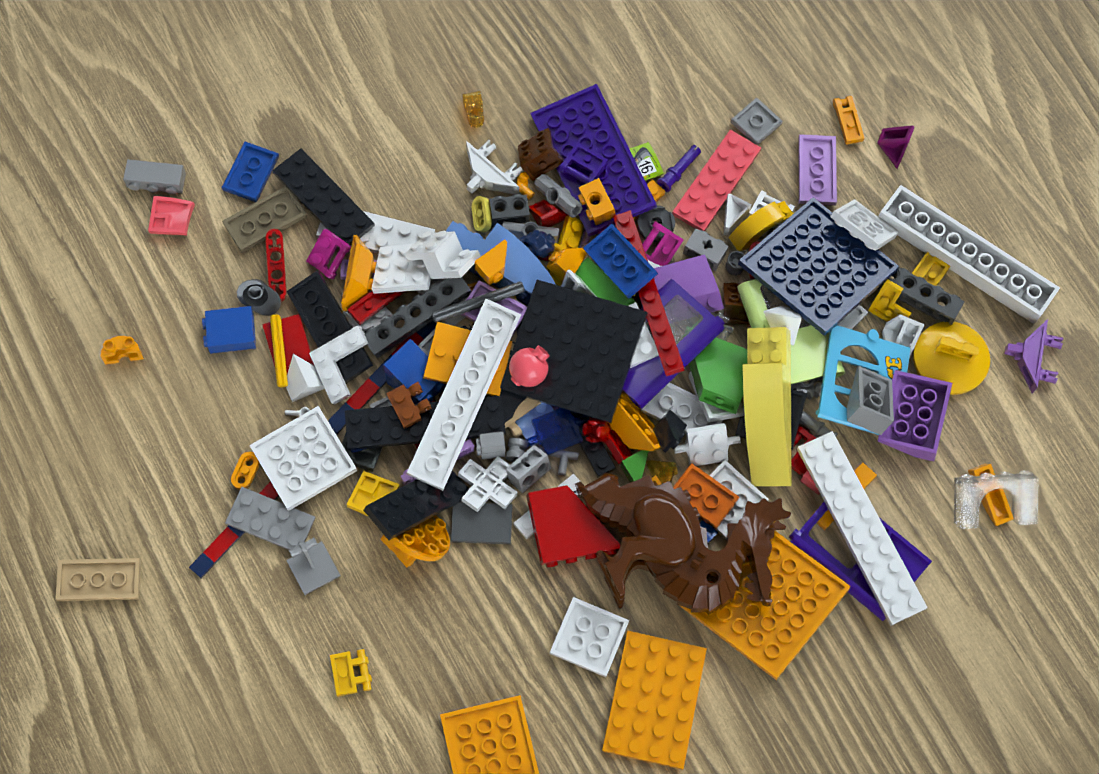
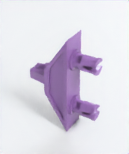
[1004,319,1063,394]

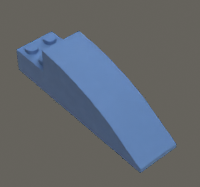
[446,221,556,306]

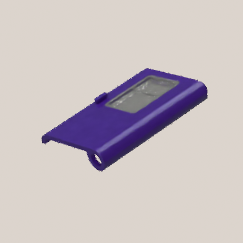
[623,279,725,409]

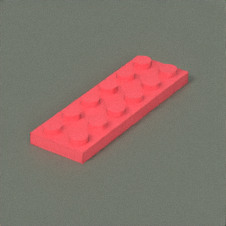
[672,130,761,231]

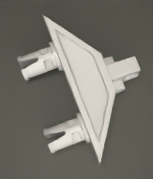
[466,140,523,194]

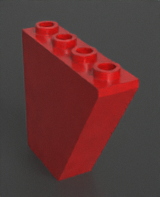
[526,485,621,568]

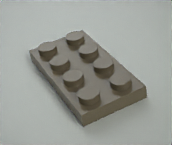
[222,186,307,253]

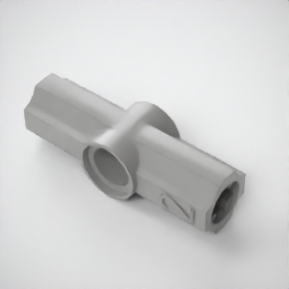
[534,174,583,218]
[503,221,559,243]

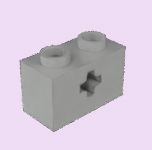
[683,229,729,271]

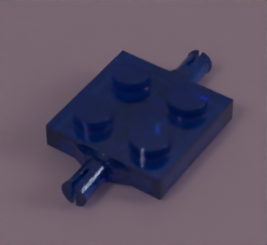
[525,408,588,456]

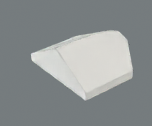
[882,314,924,359]

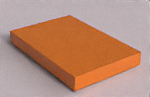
[673,463,740,529]

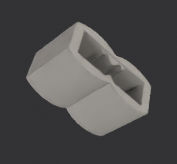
[476,431,505,460]

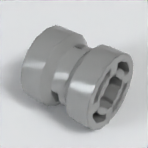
[506,438,528,462]

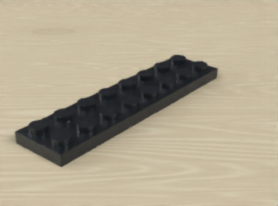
[345,396,506,450]

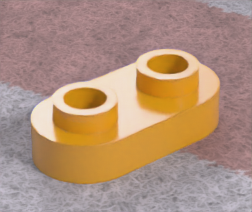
[231,452,260,490]

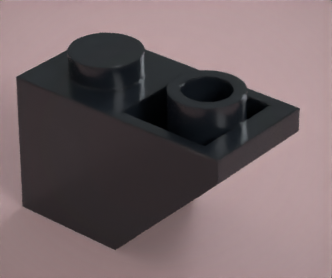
[653,410,687,453]

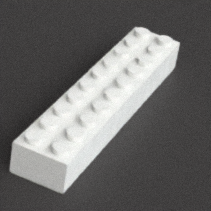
[878,185,1060,324]

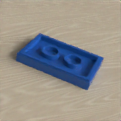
[222,141,279,202]

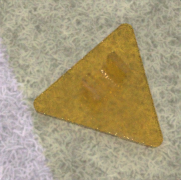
[646,460,678,484]

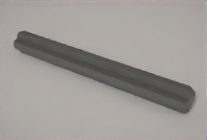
[432,281,524,323]

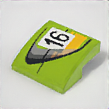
[630,142,664,181]

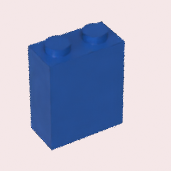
[202,306,256,354]

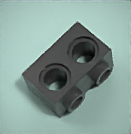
[490,194,530,227]

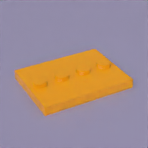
[423,322,513,396]

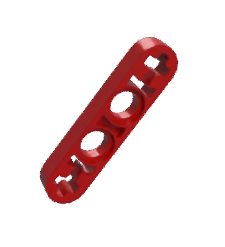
[266,229,287,302]

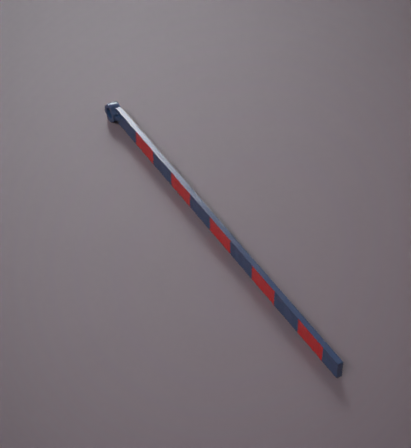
[189,320,442,578]

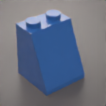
[383,339,447,404]

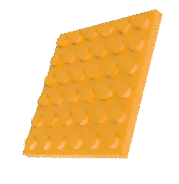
[680,531,851,680]

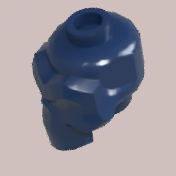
[519,230,556,258]

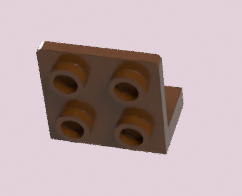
[518,128,563,181]
[722,282,761,325]

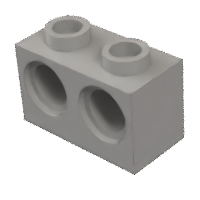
[506,444,551,493]

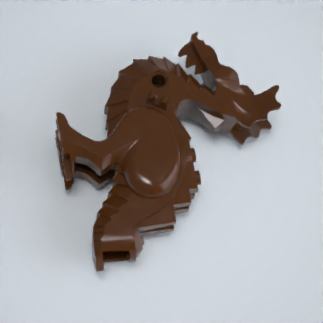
[575,473,791,615]

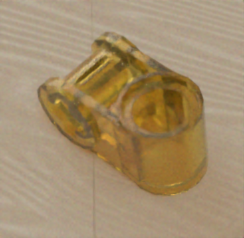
[462,91,484,128]

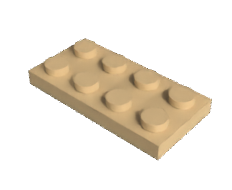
[55,558,141,601]

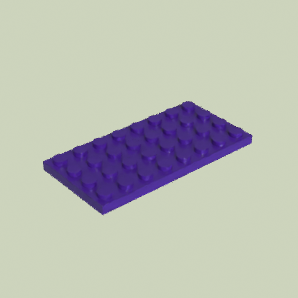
[530,84,657,237]

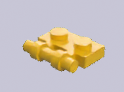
[330,649,372,697]

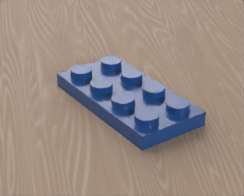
[583,224,658,299]

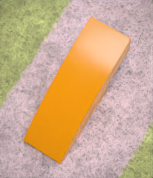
[968,464,1014,526]

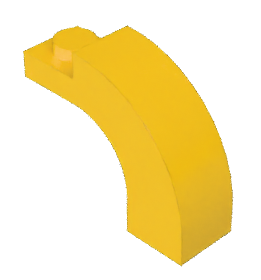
[728,201,794,251]

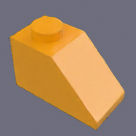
[475,240,507,285]
[546,248,587,282]

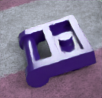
[559,142,609,184]

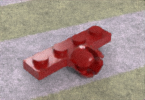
[582,417,633,464]

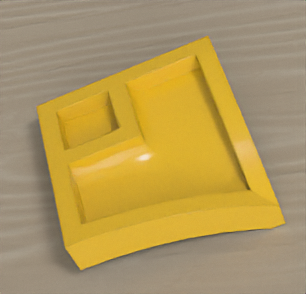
[347,471,400,516]

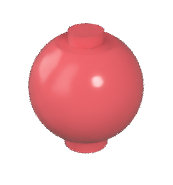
[509,345,550,387]

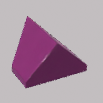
[877,125,915,169]

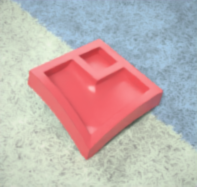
[148,196,195,236]

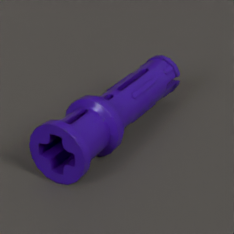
[657,145,701,192]

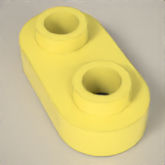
[471,196,492,233]

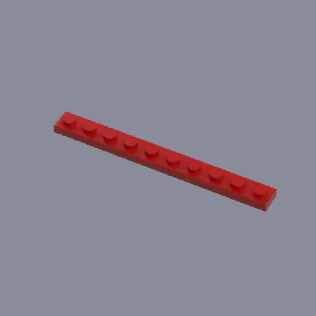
[613,210,685,377]

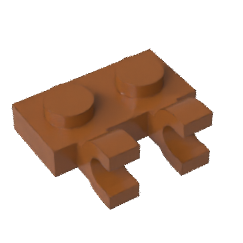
[386,382,432,429]

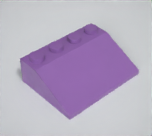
[637,254,724,329]
[878,370,952,461]

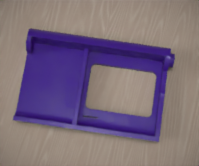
[788,502,932,621]

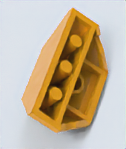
[341,235,377,312]
[609,392,661,451]

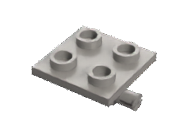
[286,537,341,595]

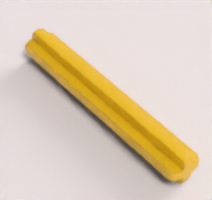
[270,314,288,388]

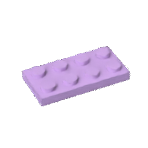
[798,134,837,206]

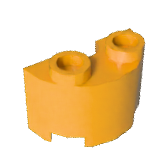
[101,336,144,365]

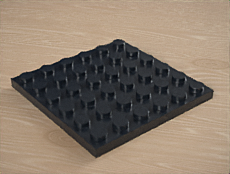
[500,279,648,424]

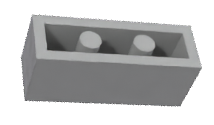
[123,159,186,194]

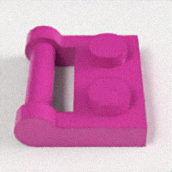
[642,221,683,266]
[306,229,351,280]

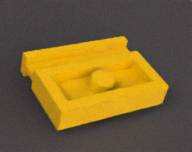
[911,252,950,296]

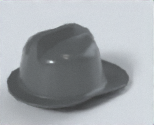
[237,279,281,316]

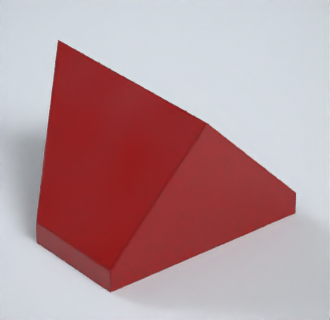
[529,199,568,227]

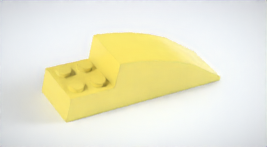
[743,327,792,487]

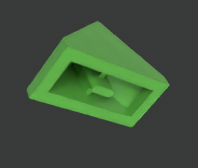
[621,450,649,483]

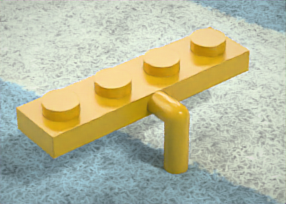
[549,215,584,286]

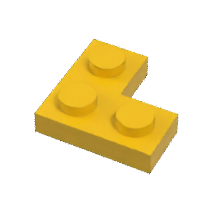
[868,279,911,322]

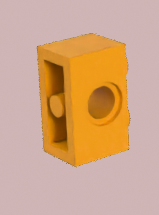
[578,178,616,225]

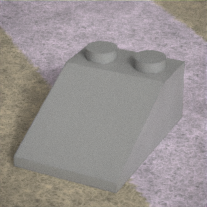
[847,366,894,435]

